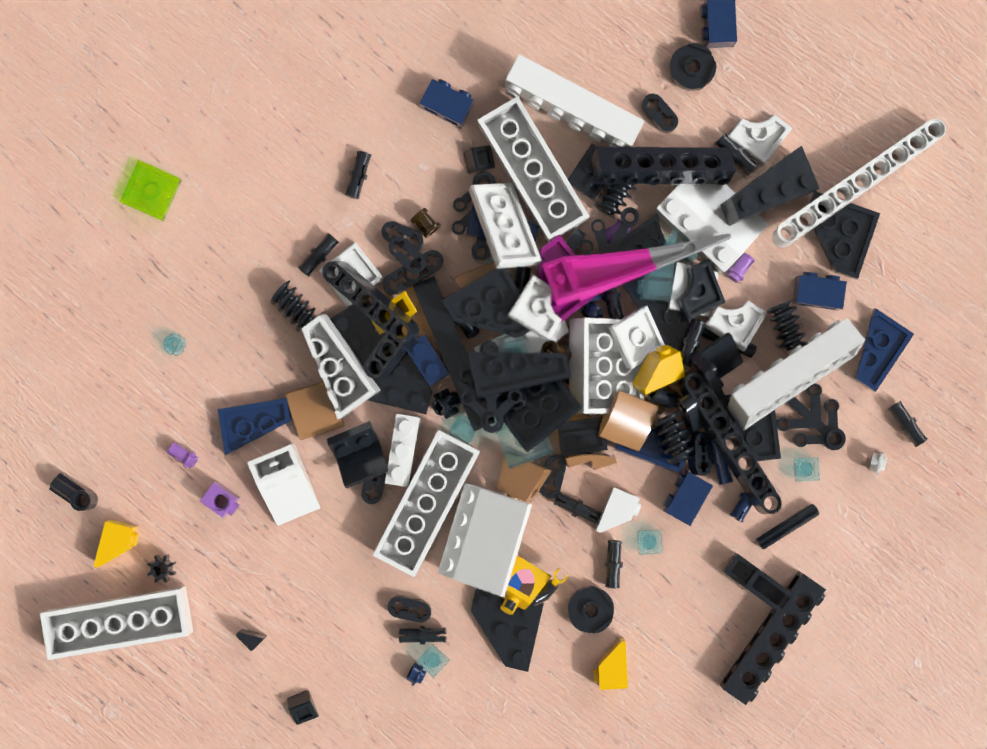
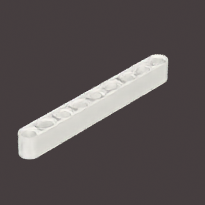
[772,119,946,248]

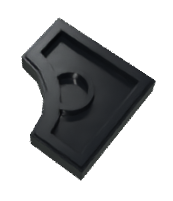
[676,259,725,321]

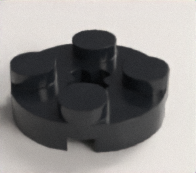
[669,43,717,91]
[567,586,614,633]

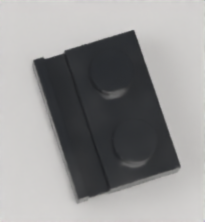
[568,143,605,201]
[558,417,608,456]

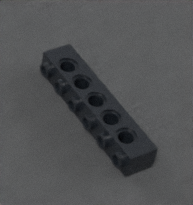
[591,147,736,186]
[719,571,826,705]

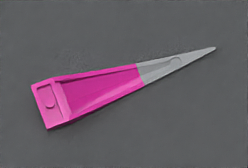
[542,233,731,306]

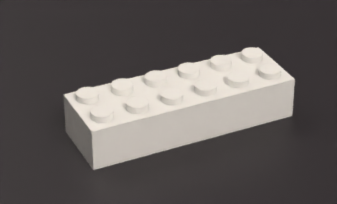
[504,54,645,147]
[477,96,590,243]
[727,318,865,430]
[373,429,480,577]
[40,586,193,660]

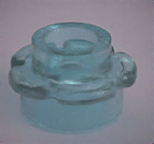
[163,333,186,356]

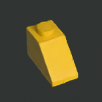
[633,345,685,395]
[93,519,139,568]
[593,638,628,690]

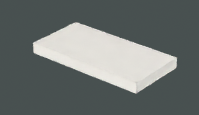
[469,183,542,268]

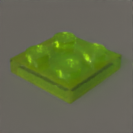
[119,160,182,221]

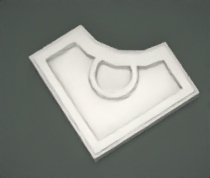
[728,114,792,165]
[508,275,561,341]
[704,301,767,352]

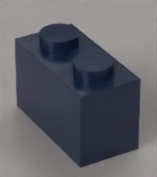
[700,0,737,48]
[419,79,474,129]
[792,272,847,311]
[407,334,450,387]
[663,471,713,526]

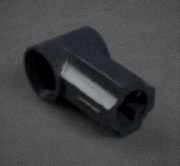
[49,472,98,511]

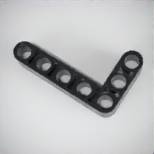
[322,261,419,379]

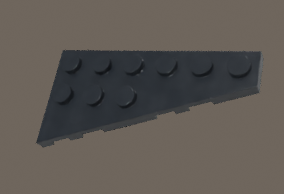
[600,214,699,365]

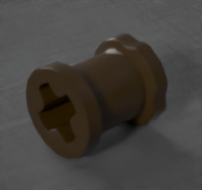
[410,208,441,238]
[540,340,572,362]

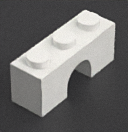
[385,414,421,487]

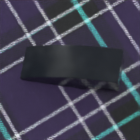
[723,553,797,615]

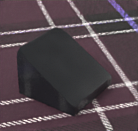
[463,145,496,174]
[236,629,267,651]
[287,690,319,725]

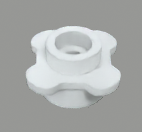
[870,452,887,475]

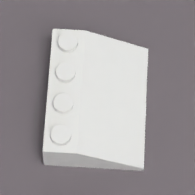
[654,184,768,275]
[569,318,644,413]
[438,483,532,597]

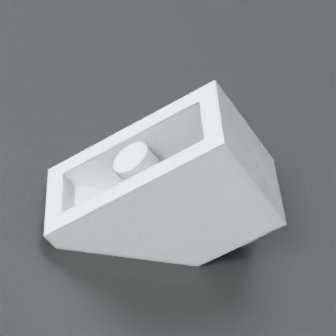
[595,487,641,533]

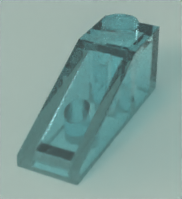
[637,230,677,303]

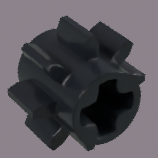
[432,388,461,419]
[147,554,177,583]

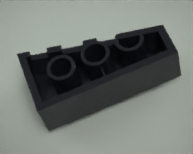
[720,146,820,226]

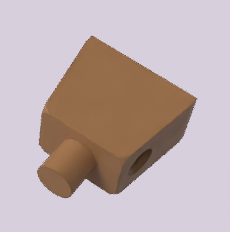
[497,452,551,502]

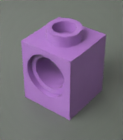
[200,481,240,518]

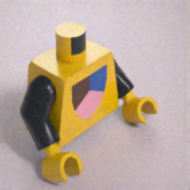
[501,556,568,615]

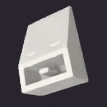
[247,444,321,526]

